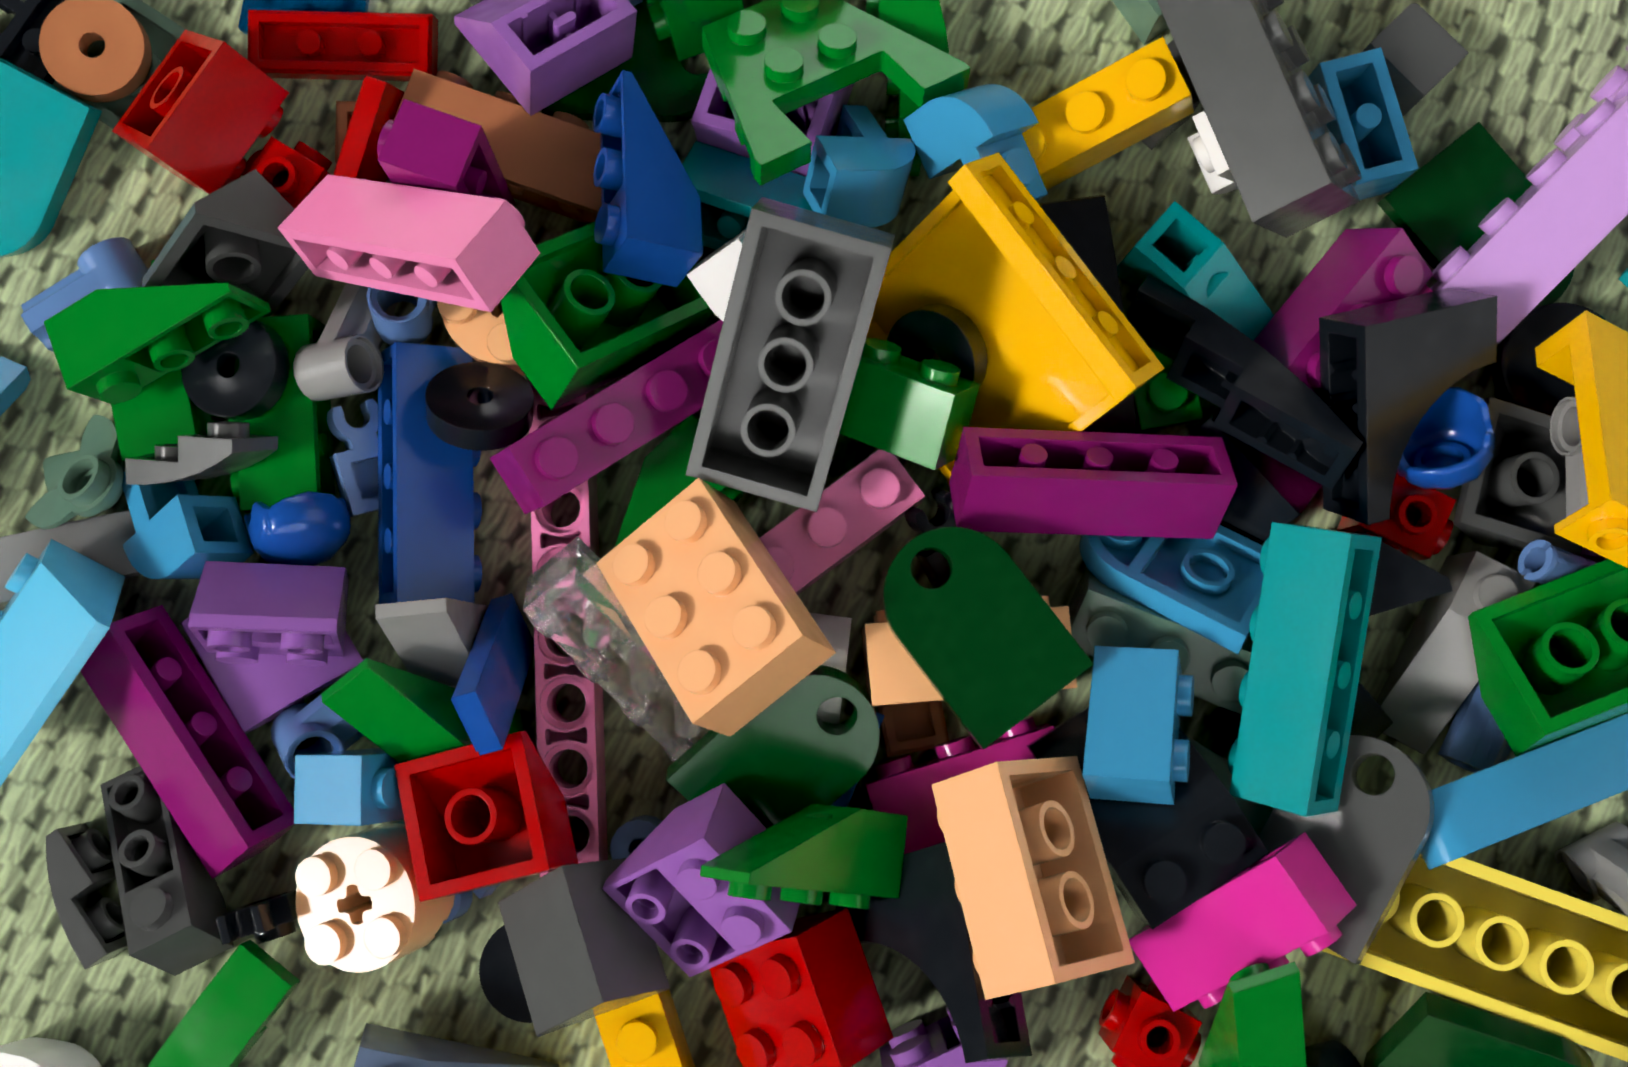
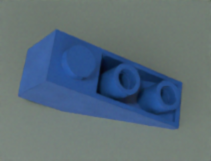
[592,70,703,287]

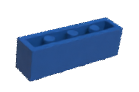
[378,342,482,604]

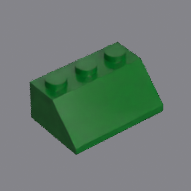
[501,221,714,410]
[1468,559,1628,757]

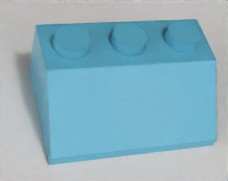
[0,539,125,787]

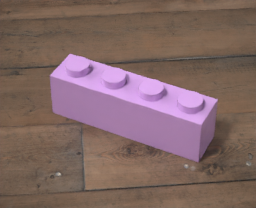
[1430,95,1628,344]

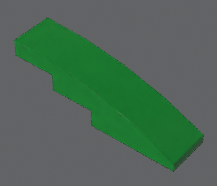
[147,939,300,1067]

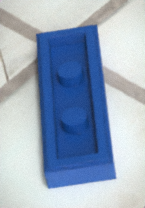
[451,593,534,756]

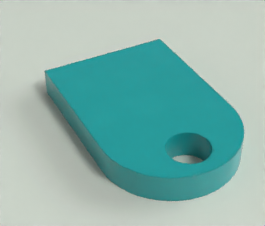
[0,58,102,257]

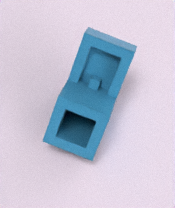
[904,84,1048,201]
[803,105,916,228]
[122,471,254,579]

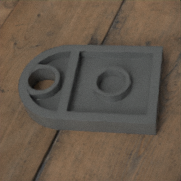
[1258,735,1434,964]

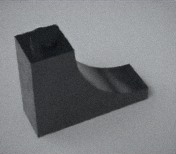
[1319,288,1497,525]
[836,842,1032,1063]

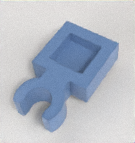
[327,399,379,517]

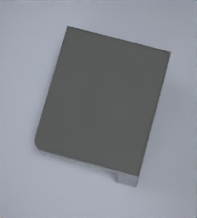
[1363,3,1469,116]

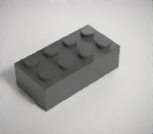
[1157,0,1362,238]
[685,197,895,512]

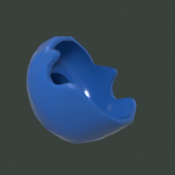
[1397,387,1495,489]
[244,491,351,566]

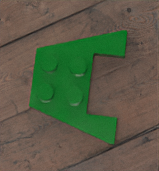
[702,0,971,186]

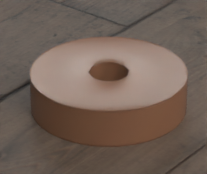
[39,0,152,102]

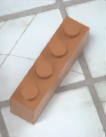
[393,69,602,224]

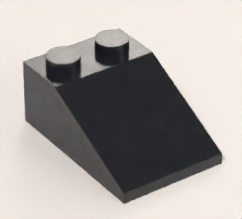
[1027,706,1269,929]

